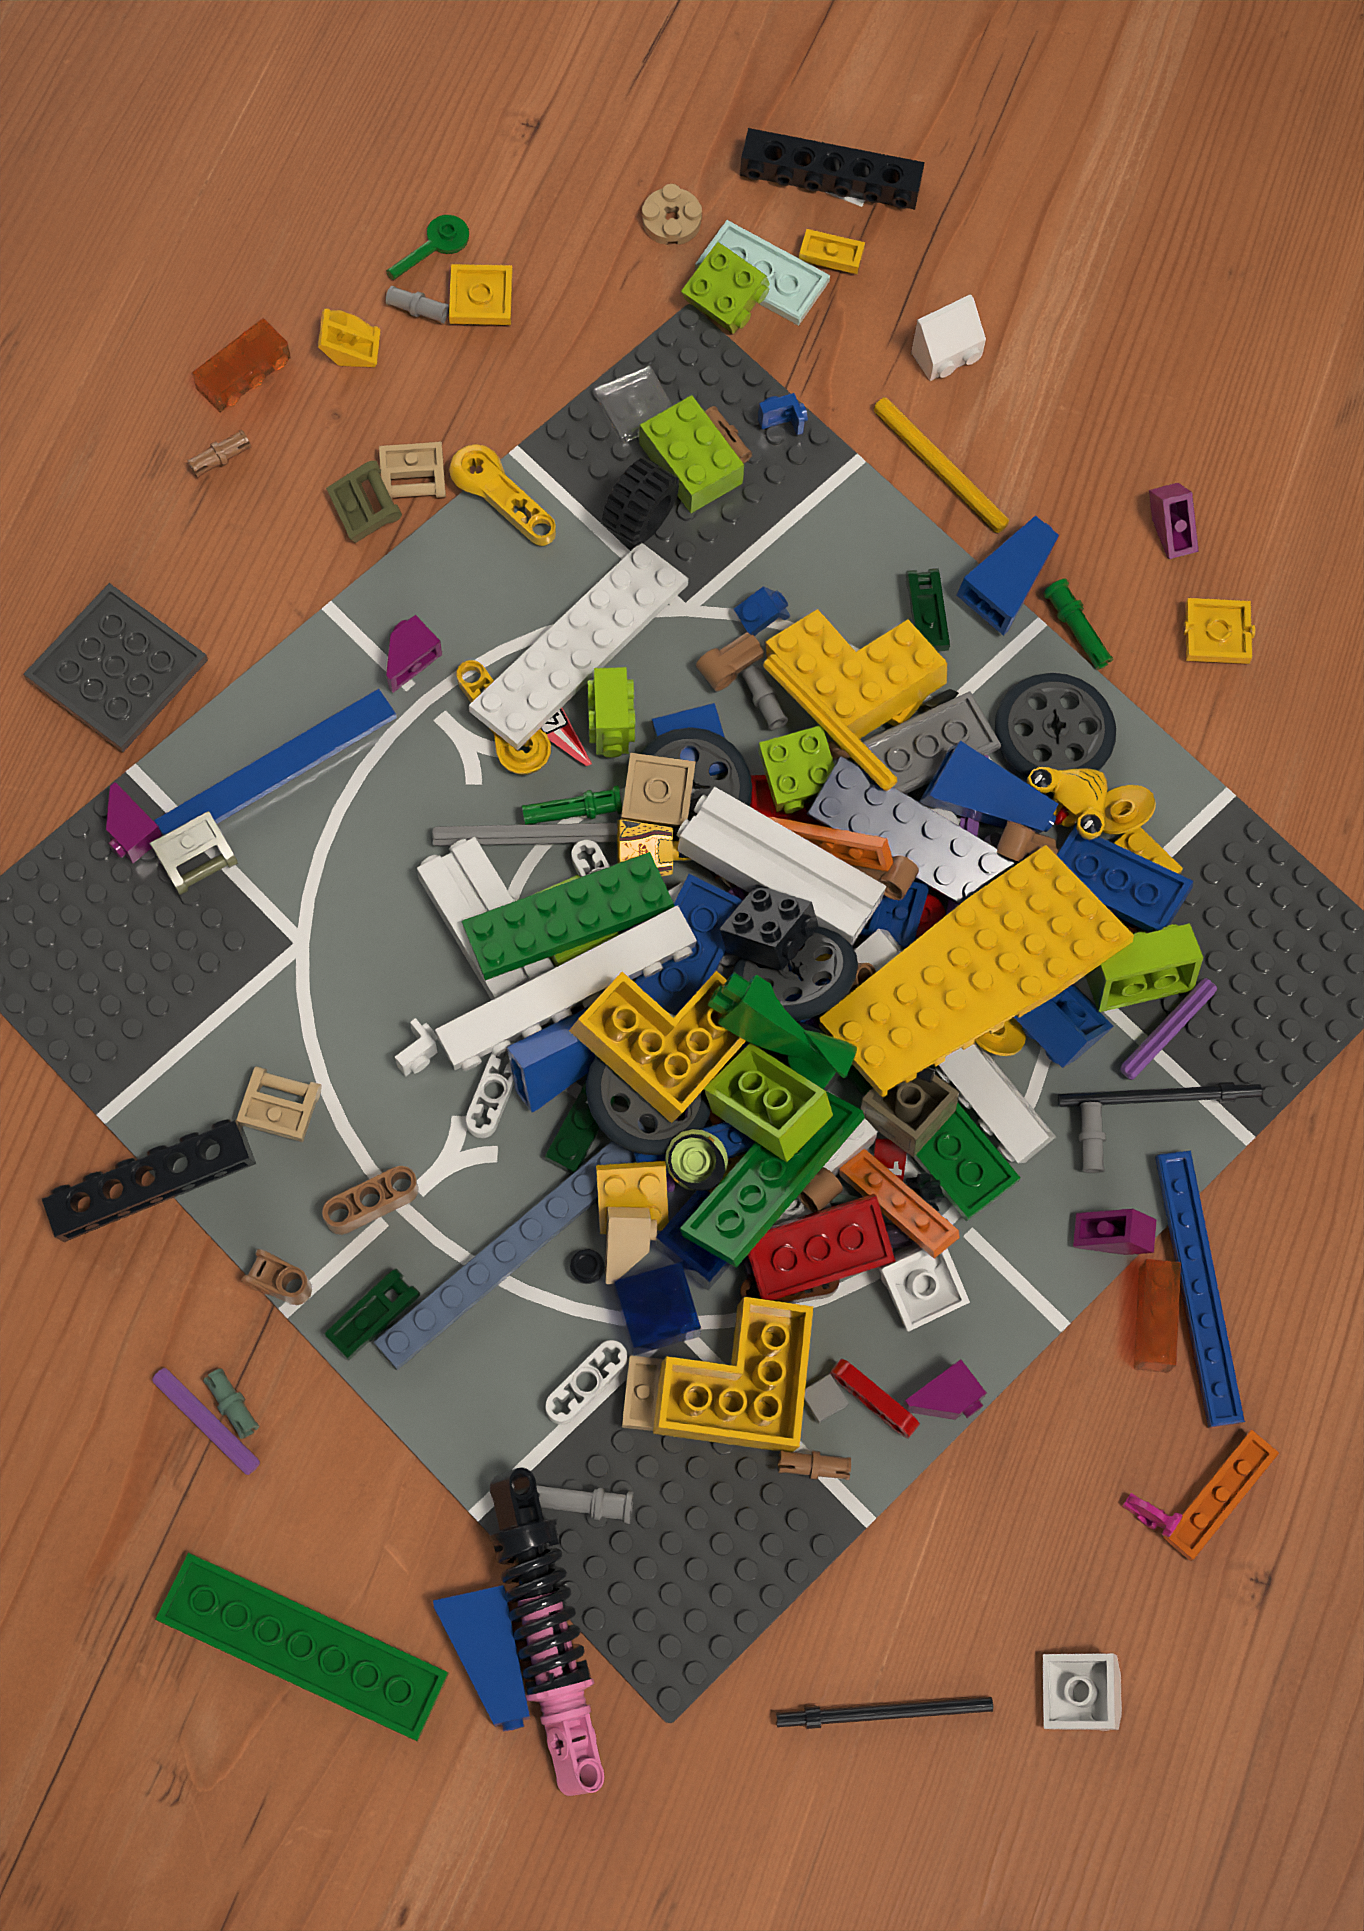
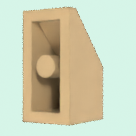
[605,1207,657,1284]

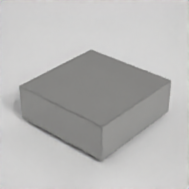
[804,1374,849,1424]

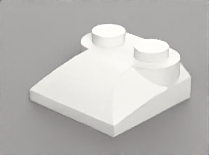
[878,1244,970,1332]
[1043,1653,1122,1731]

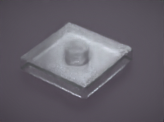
[595,366,672,444]

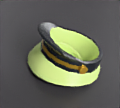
[665,1129,728,1191]

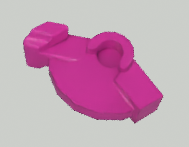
[1122,1493,1183,1537]

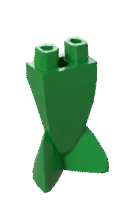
[708,972,857,1090]

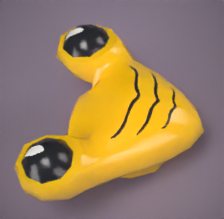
[1027,767,1108,840]

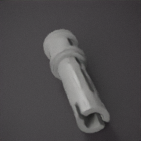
[537,1486,634,1524]

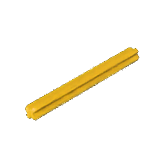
[874,397,1009,533]
[763,654,897,791]

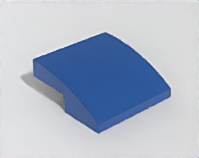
[652,703,728,776]
[858,882,929,949]

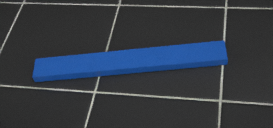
[154,689,397,836]
[1155,1150,1245,1428]

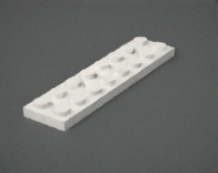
[469,543,689,750]

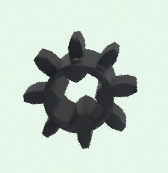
[905,1173,945,1212]

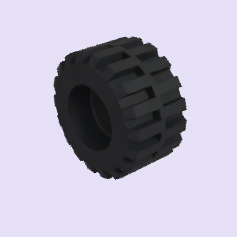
[602,457,679,546]

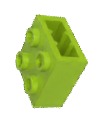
[681,241,770,334]
[588,667,635,758]
[758,726,834,813]

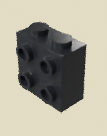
[720,884,818,971]

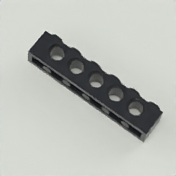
[740,128,925,210]
[42,1119,256,1242]

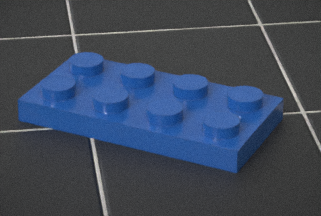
[1057,826,1193,932]
[635,874,743,1016]

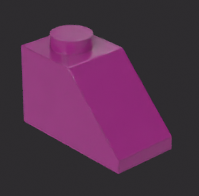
[1149,483,1199,559]
[386,614,442,693]
[106,782,162,863]
[1073,1208,1157,1255]
[902,1359,987,1420]

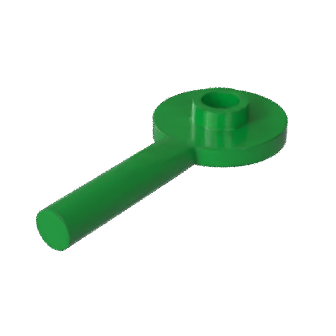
[386,215,469,280]

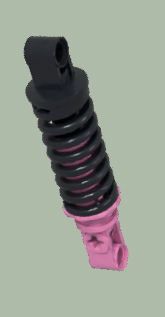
[489,1467,604,1796]

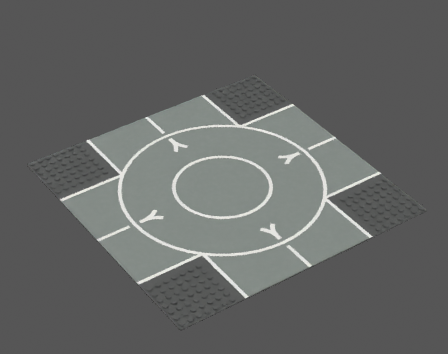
[0,304,1364,1723]

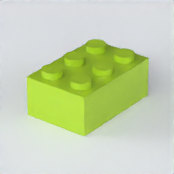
[639,395,744,513]
[1086,923,1203,1012]
[704,1043,833,1162]

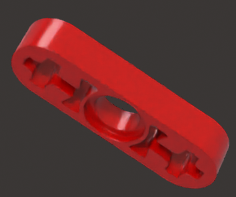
[830,1359,920,1439]

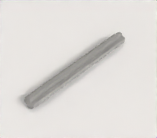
[432,823,617,846]

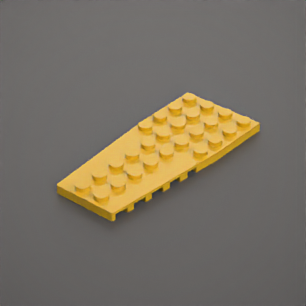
[819,845,1134,1097]

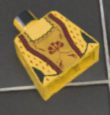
[617,820,692,876]

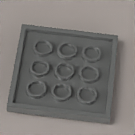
[23,583,208,752]

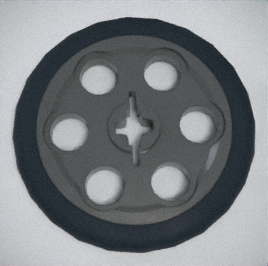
[995,673,1116,777]
[640,727,753,841]
[733,926,858,1021]
[586,1056,711,1155]

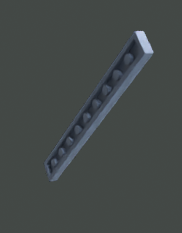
[374,1120,649,1370]

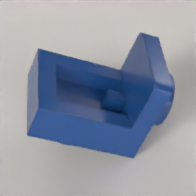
[758,393,808,435]
[734,586,791,636]

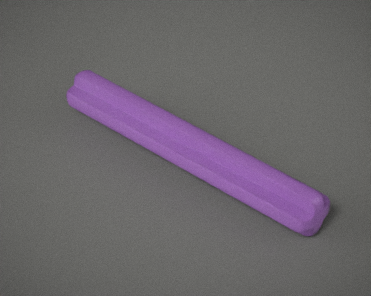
[1120,978,1217,1080]
[152,1368,260,1475]

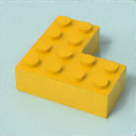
[765,609,947,750]
[569,971,746,1123]
[653,1297,813,1452]

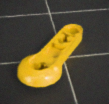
[449,444,556,546]
[457,660,551,775]

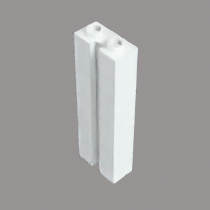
[677,787,886,946]
[417,837,555,1042]

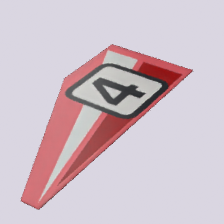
[540,708,592,766]

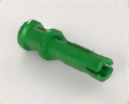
[1043,578,1113,670]
[522,785,623,825]

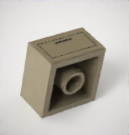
[861,1074,959,1157]

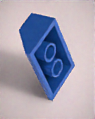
[1014,984,1114,1068]

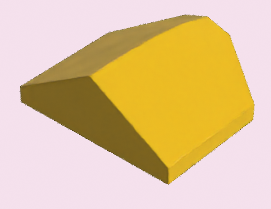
[318,308,381,367]

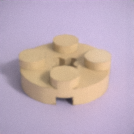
[642,184,702,245]

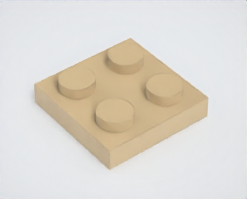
[621,753,696,827]

